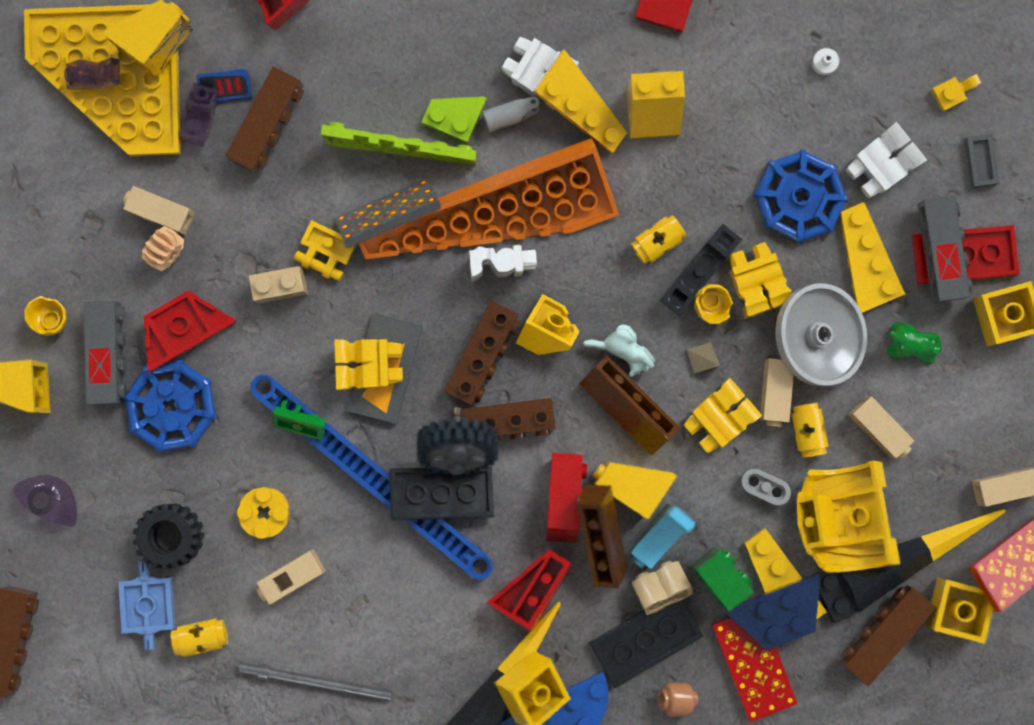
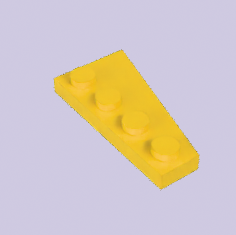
[533,49,627,153]
[839,202,905,313]
[744,528,827,619]

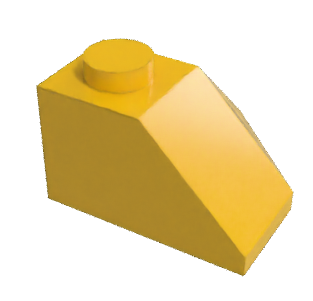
[516,294,579,355]

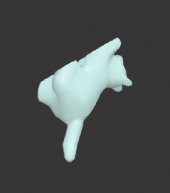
[583,325,656,377]

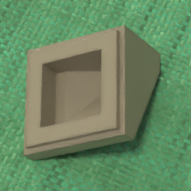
[686,342,720,374]

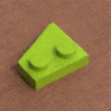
[421,97,487,144]

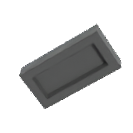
[964,134,999,188]

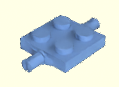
[118,561,176,650]

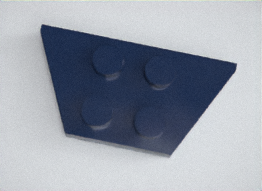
[725,573,820,650]

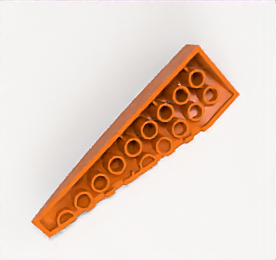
[359,138,619,260]

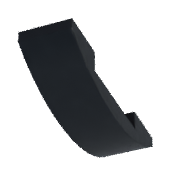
[659,224,742,316]

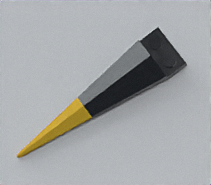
[813,509,1006,623]
[447,601,561,725]

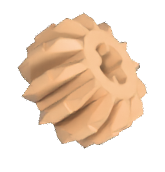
[142,226,184,271]

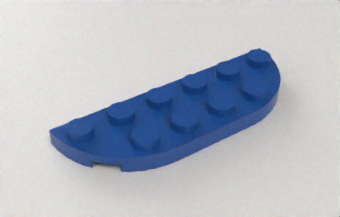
[500,671,608,725]

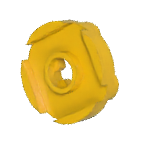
[237,487,290,539]

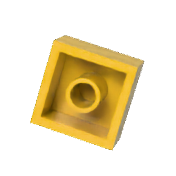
[972,281,1034,346]
[925,577,993,644]
[495,651,570,725]

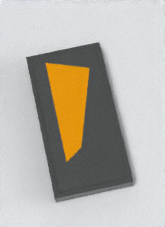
[347,313,423,424]

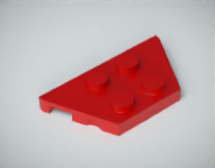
[144,290,236,373]

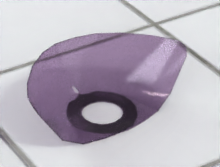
[13,475,77,527]

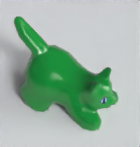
[887,322,942,364]

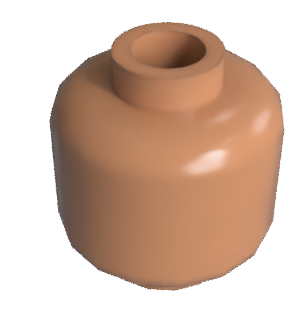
[658,682,698,717]

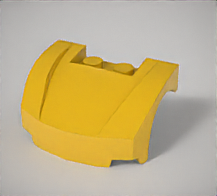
[797,461,900,572]

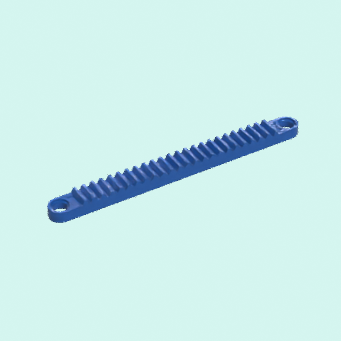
[250,374,493,580]

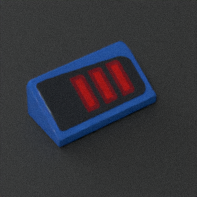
[196,68,252,104]

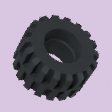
[133,503,204,570]

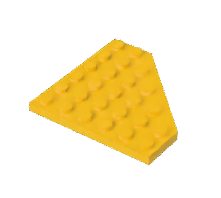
[24,3,181,156]

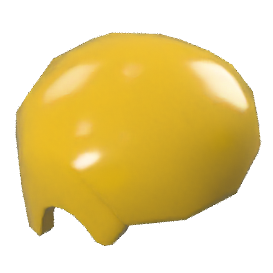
[694,284,733,324]
[24,296,67,336]

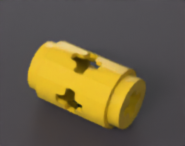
[630,215,686,265]
[791,403,828,457]
[171,618,228,657]

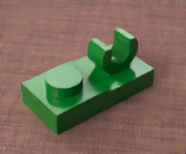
[273,400,326,441]

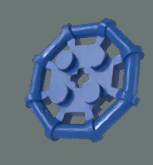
[753,149,849,244]
[123,359,217,454]

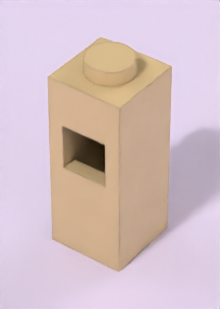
[123,186,195,235]
[759,358,794,427]
[847,396,914,459]
[971,467,1034,507]
[257,549,326,605]

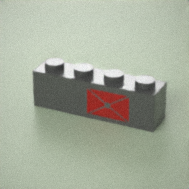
[917,195,972,304]
[84,300,127,405]

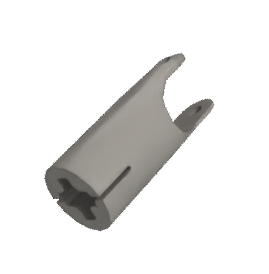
[482,96,540,133]

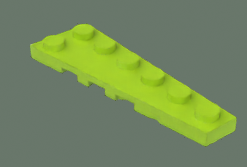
[321,122,477,166]

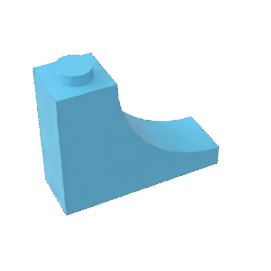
[629,504,696,569]

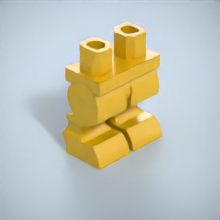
[729,242,792,319]
[335,339,403,391]
[683,378,762,453]

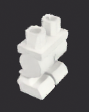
[502,37,579,110]
[846,122,927,198]
[469,245,537,282]

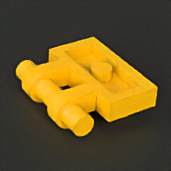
[294,220,357,281]

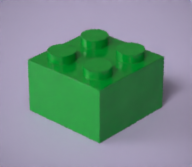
[690,547,754,612]

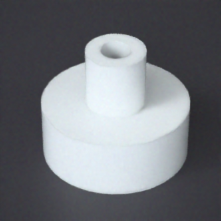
[812,48,839,76]

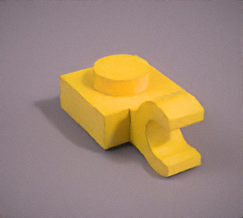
[931,74,981,112]

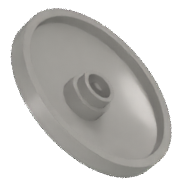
[775,283,867,386]

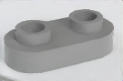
[740,469,791,505]

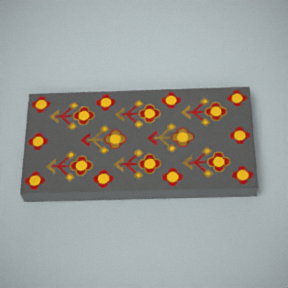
[335,178,441,248]

